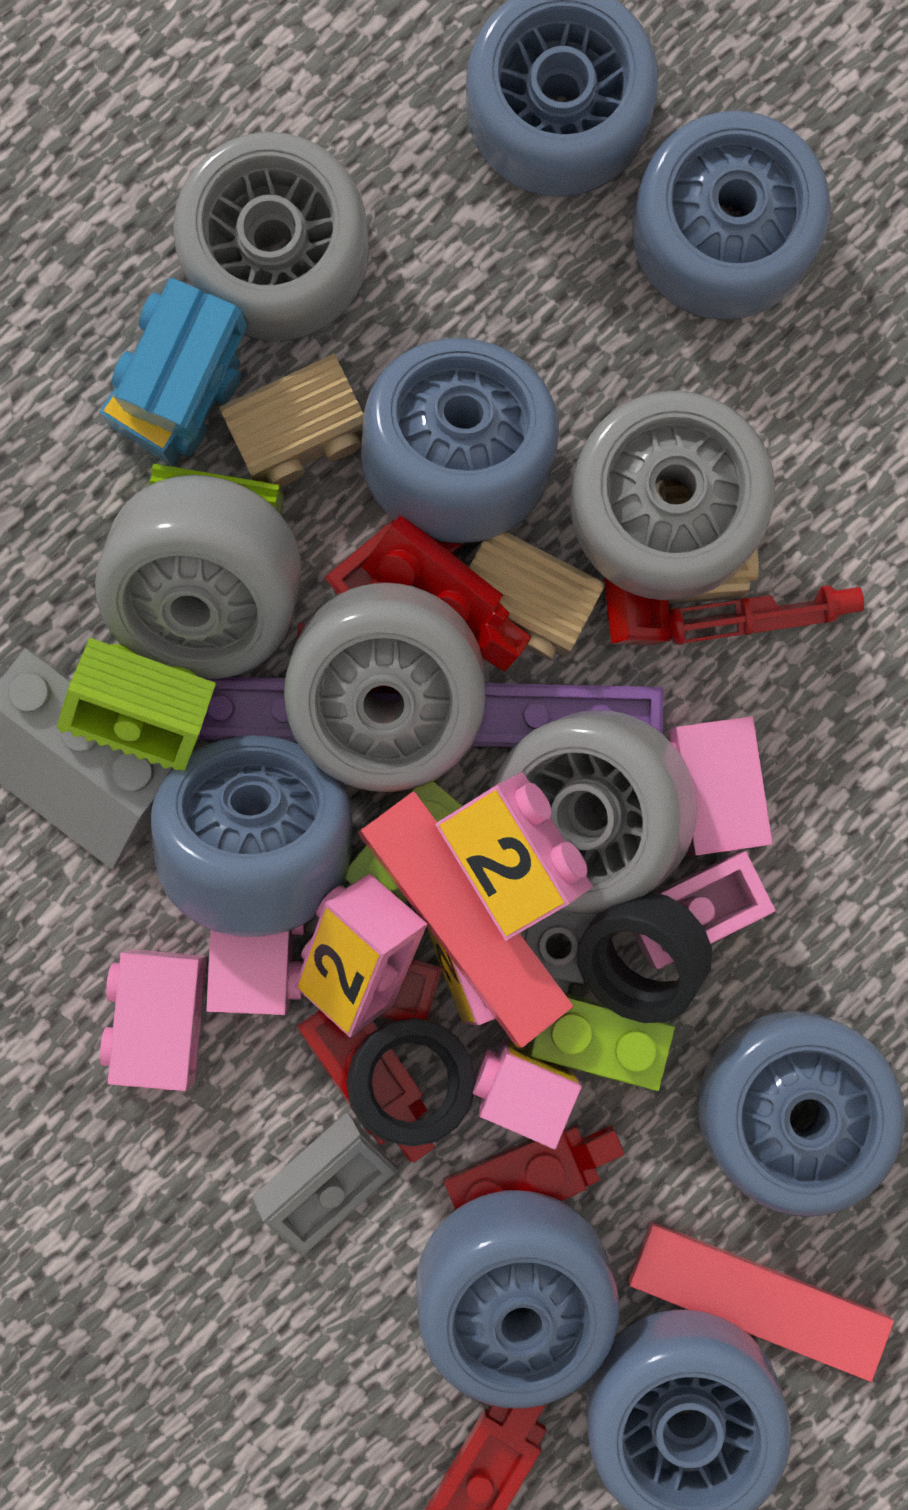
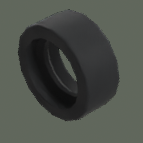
[577,892,712,1023]
[346,1018,476,1146]

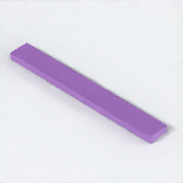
[197,677,664,748]

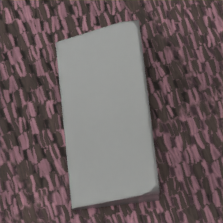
[253,1113,398,1257]

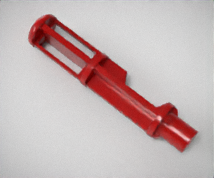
[669,585,864,645]

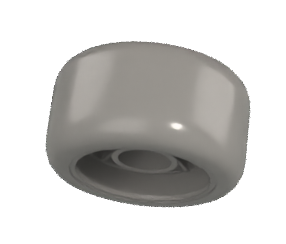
[173,132,369,341]
[570,391,775,600]
[95,475,301,679]
[284,583,486,792]
[493,710,697,914]

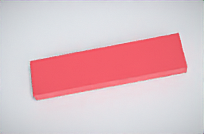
[357,791,574,1048]
[628,1221,894,1382]

